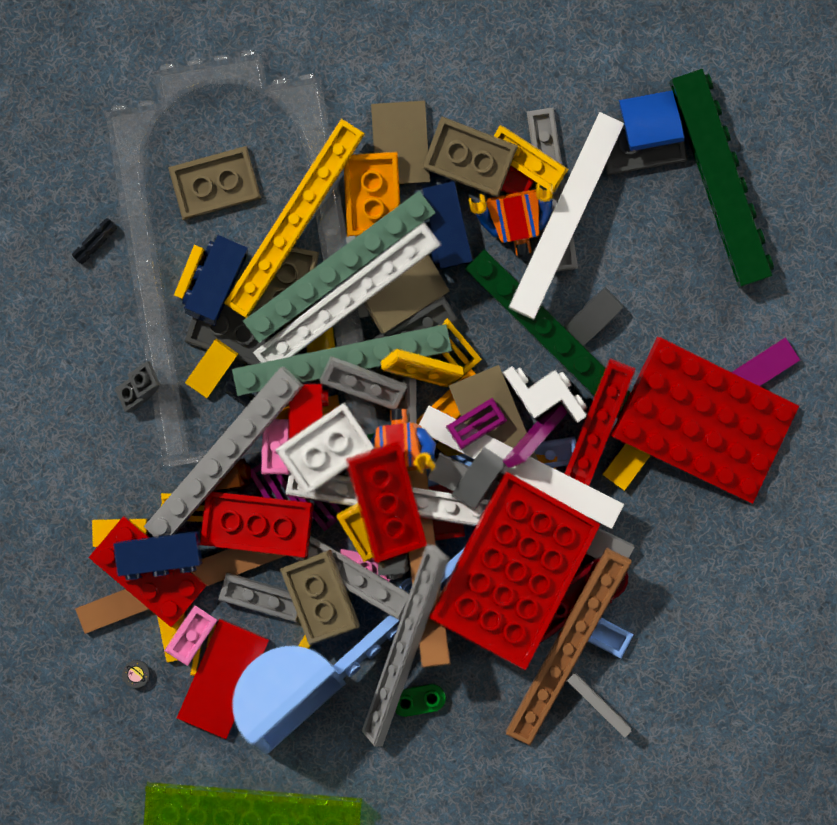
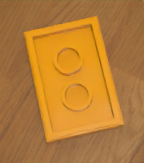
[344,152,400,237]

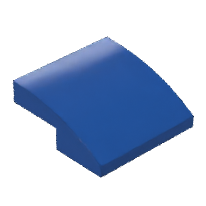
[619,91,684,151]

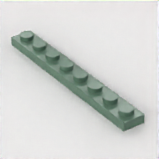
[243,191,436,343]
[232,324,452,396]

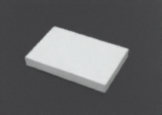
[275,403,375,495]

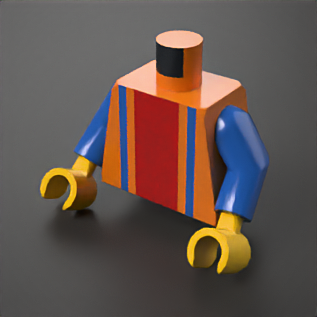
[469,183,553,255]
[370,409,436,473]

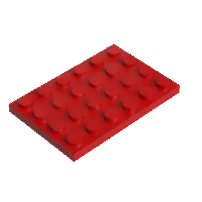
[610,337,799,504]
[428,472,601,670]

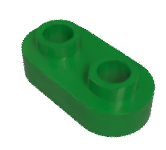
[395,684,446,717]

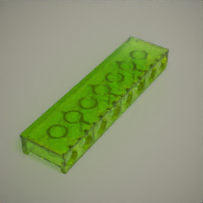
[143,782,362,825]

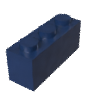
[422,181,473,270]
[182,235,248,326]
[113,531,202,580]

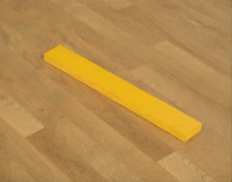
[224,119,365,318]

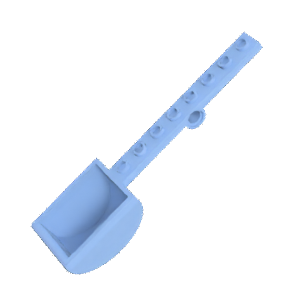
[233,549,464,754]

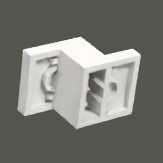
[502,366,587,422]

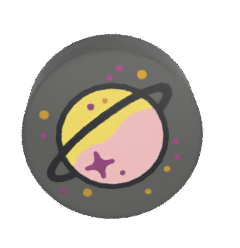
[122,660,150,688]

